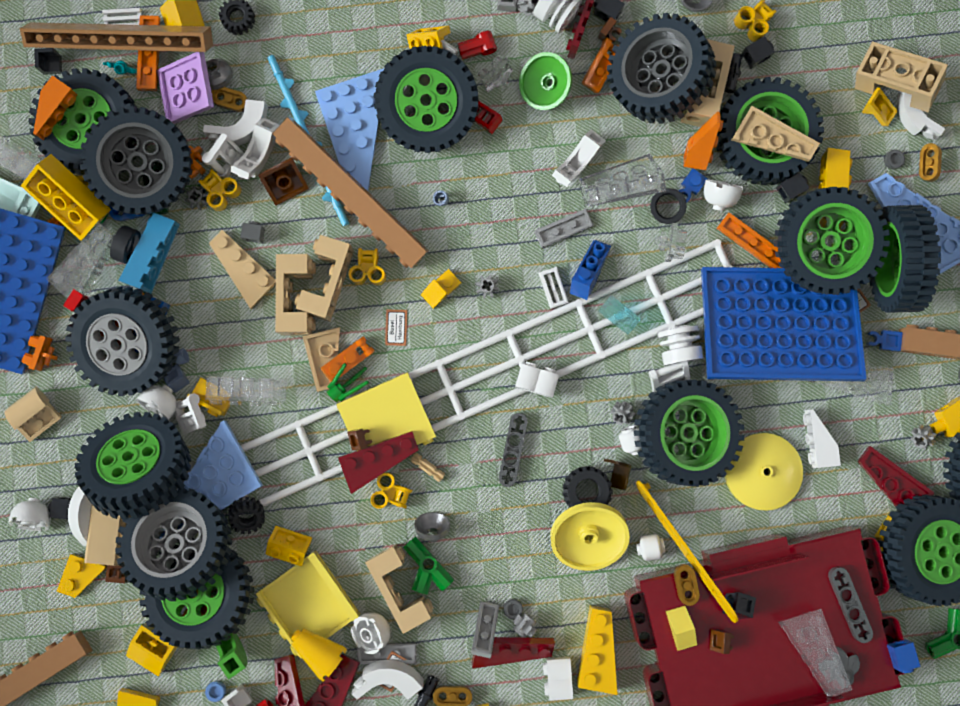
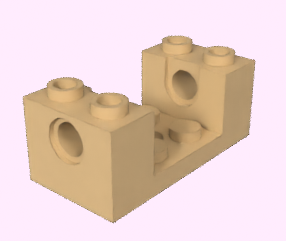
[681,39,735,127]
[855,41,948,113]
[294,235,354,322]
[275,254,316,336]
[365,544,434,634]

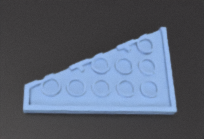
[315,68,384,192]
[868,173,960,274]
[159,420,263,539]

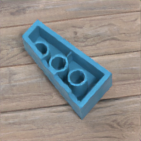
[118,213,180,294]

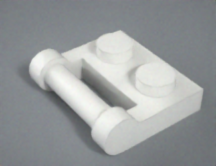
[202,133,244,179]
[648,361,690,392]
[174,393,206,435]

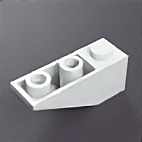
[803,409,841,468]

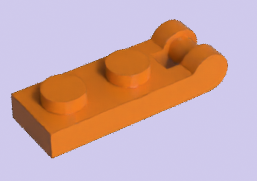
[582,38,619,93]
[320,336,375,382]

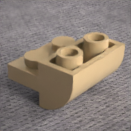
[4,386,62,442]

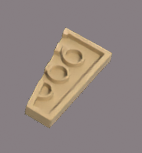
[732,106,820,162]
[209,230,276,309]

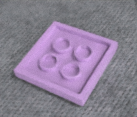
[157,52,214,124]

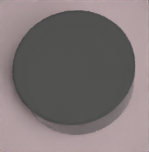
[884,150,905,170]
[503,599,523,619]

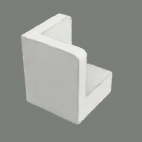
[221,684,253,706]

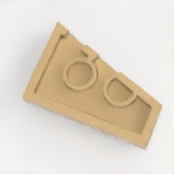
[303,327,340,392]

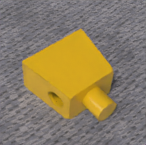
[929,396,960,437]

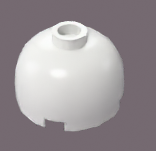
[704,179,743,211]
[136,385,177,421]
[8,498,51,531]
[351,612,391,654]

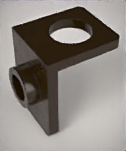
[604,458,632,490]

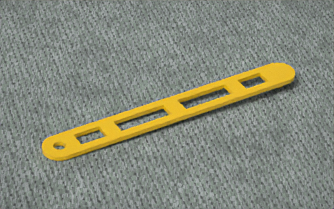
[635,480,738,623]

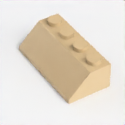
[84,504,131,566]

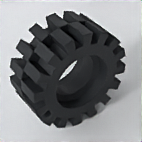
[219,0,255,35]
[228,497,265,534]

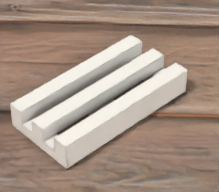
[102,8,142,25]
[538,267,569,309]

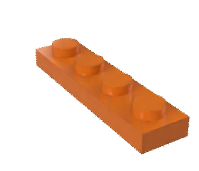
[136,15,160,91]
[716,212,782,268]

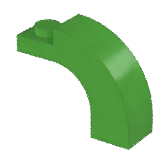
[216,633,247,679]

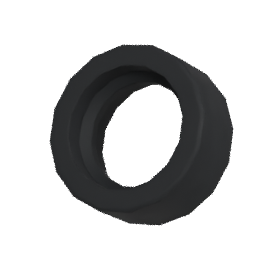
[650,188,687,224]
[110,225,141,264]

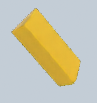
[117,688,160,706]

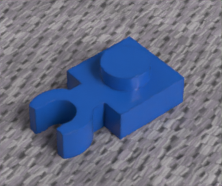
[679,168,708,203]
[866,330,903,352]

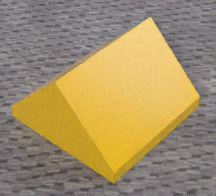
[160,0,205,26]

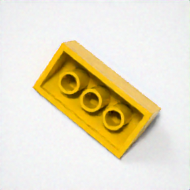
[21,154,111,241]

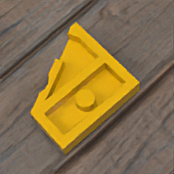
[56,554,107,598]

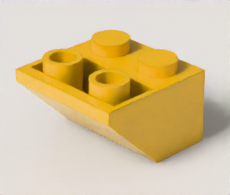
[126,623,178,677]

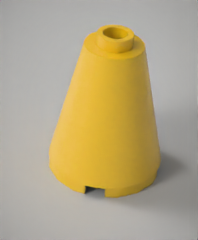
[290,628,347,682]

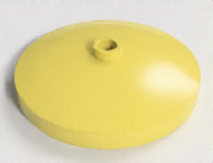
[725,433,803,510]
[550,502,630,571]

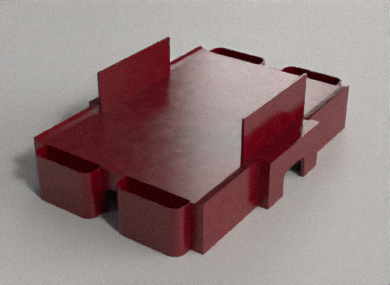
[624,526,905,706]

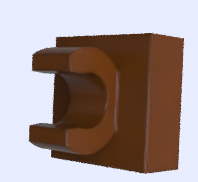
[598,17,622,43]
[347,429,372,451]
[105,565,127,584]
[710,629,734,654]

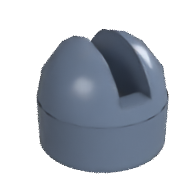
[433,190,449,206]
[174,348,189,365]

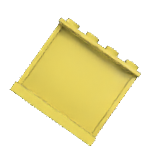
[336,372,436,446]
[256,551,361,659]

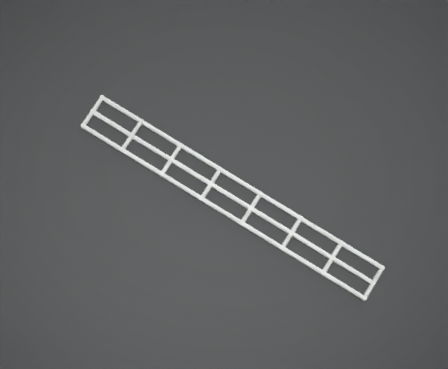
[240,239,732,513]

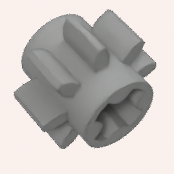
[516,0,539,16]
[475,275,499,299]
[610,401,636,425]
[910,424,937,450]
[513,613,537,637]

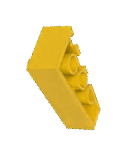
[818,147,852,229]
[576,605,617,695]

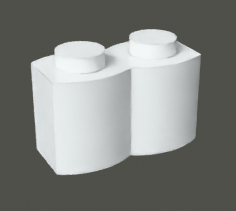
[515,362,559,398]
[543,657,573,700]

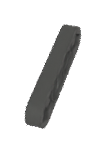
[499,413,527,487]
[828,567,873,643]

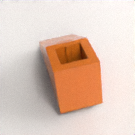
[33,75,78,140]
[684,112,723,170]

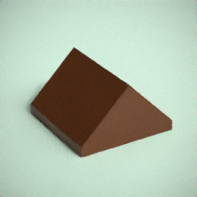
[258,157,309,206]

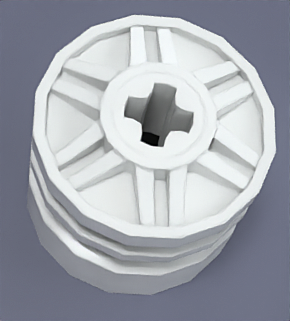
[533,0,582,34]
[658,325,704,366]

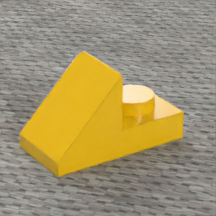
[862,88,897,126]
[421,269,461,309]

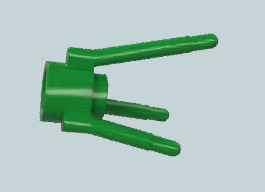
[327,363,369,403]

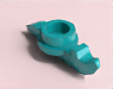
[103,60,137,74]

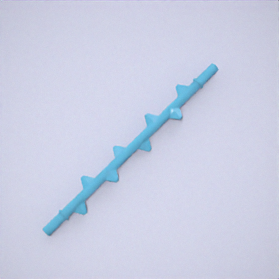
[267,55,350,226]

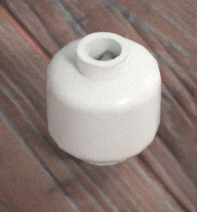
[619,425,642,455]
[636,534,666,561]

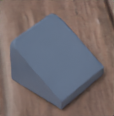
[163,364,190,393]

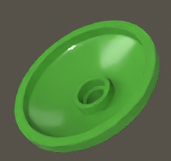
[519,52,572,110]

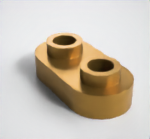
[211,87,248,112]
[919,143,942,182]
[674,564,700,606]
[433,686,472,706]

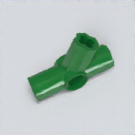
[403,536,455,595]
[925,608,960,659]

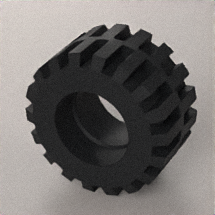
[562,466,613,508]

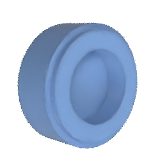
[205,681,226,702]

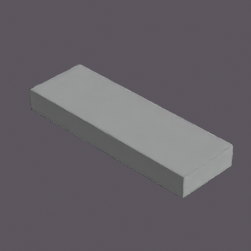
[534,208,594,249]
[471,601,500,658]
[357,643,416,664]

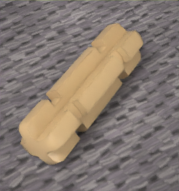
[411,453,445,482]

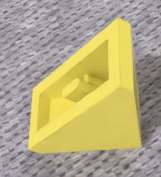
[666,605,697,651]

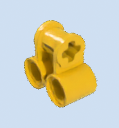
[734,0,777,42]
[198,169,241,211]
[348,248,386,286]
[370,472,413,509]

